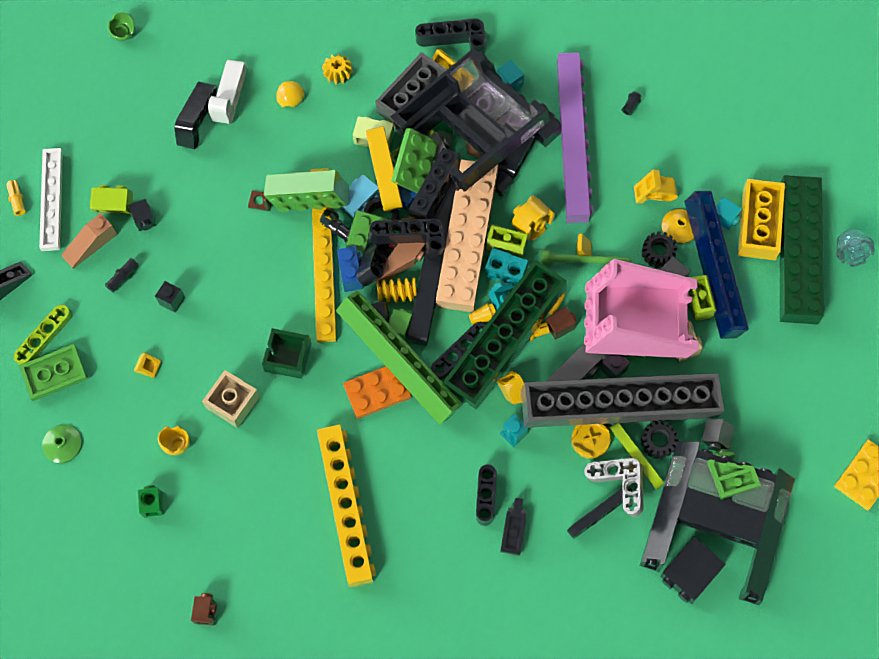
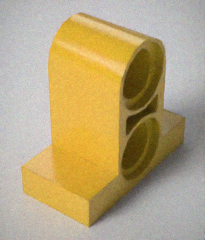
[634,170,678,204]

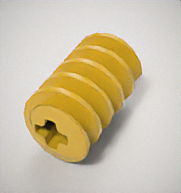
[377,278,416,303]

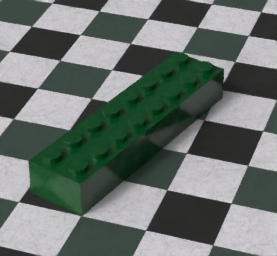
[780,175,824,325]
[443,260,567,410]

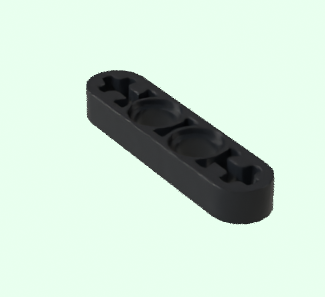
[431,322,486,380]
[567,486,634,539]

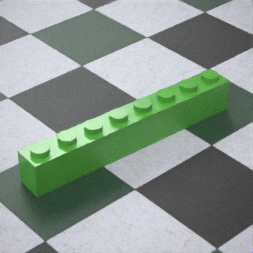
[336,291,463,425]

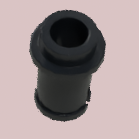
[621,91,641,116]

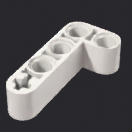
[208,60,247,124]

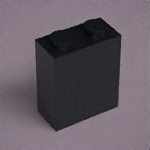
[660,537,726,604]

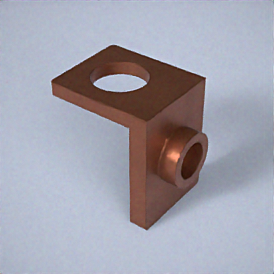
[248,191,272,211]

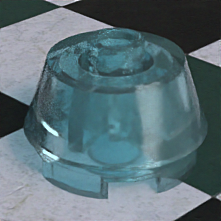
[836,229,875,267]

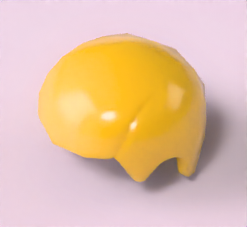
[276,81,304,108]
[157,426,190,455]

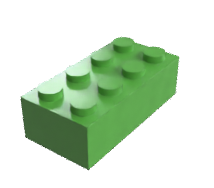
[264,170,349,212]

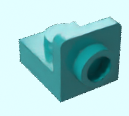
[488,281,514,311]

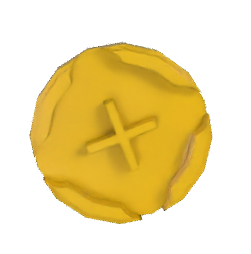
[571,424,611,459]

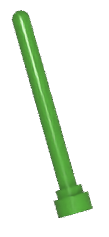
[541,250,632,265]

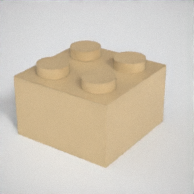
[202,370,260,428]

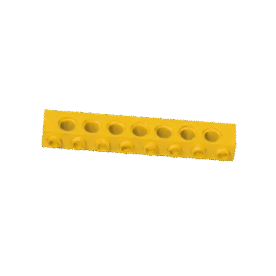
[317,425,376,588]

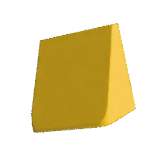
[577,234,592,256]
[134,353,162,378]

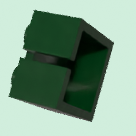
[262,328,312,379]

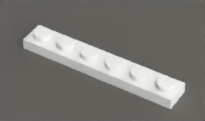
[39,148,63,251]

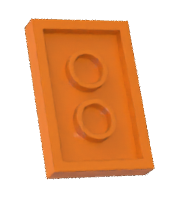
[343,366,411,419]

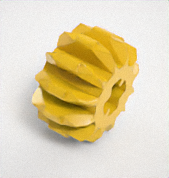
[322,54,353,85]

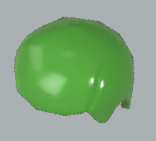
[108,12,135,41]

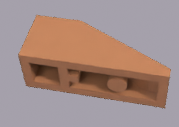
[61,213,117,269]
[375,243,425,285]

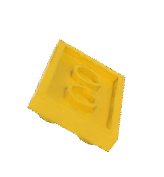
[834,439,879,511]

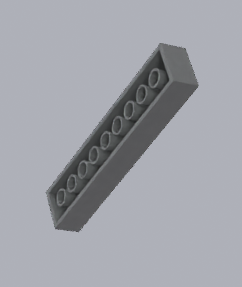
[520,373,724,428]

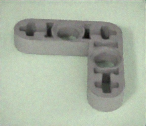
[584,458,644,517]

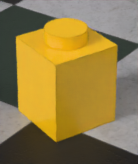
[496,371,524,405]

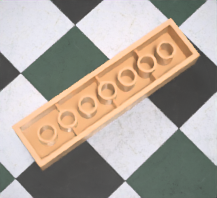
[436,160,498,312]

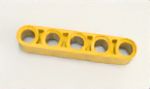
[366,126,403,212]

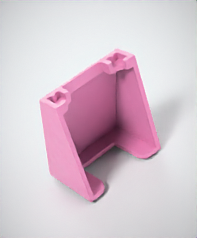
[584,259,698,358]

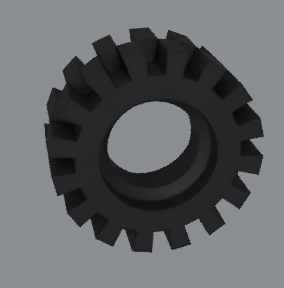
[642,231,677,268]
[641,420,679,459]

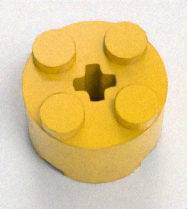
[511,195,555,240]

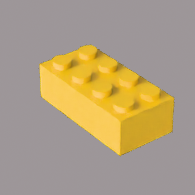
[738,179,785,261]

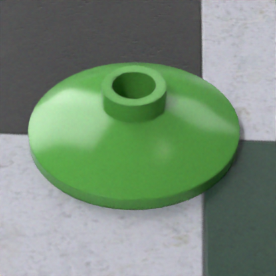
[42,425,82,463]

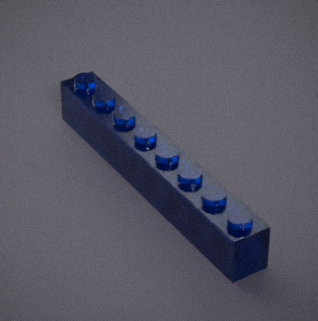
[684,191,749,339]

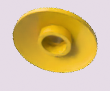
[661,209,699,244]

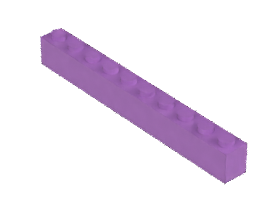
[557,53,593,223]

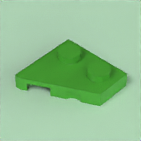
[707,460,761,499]

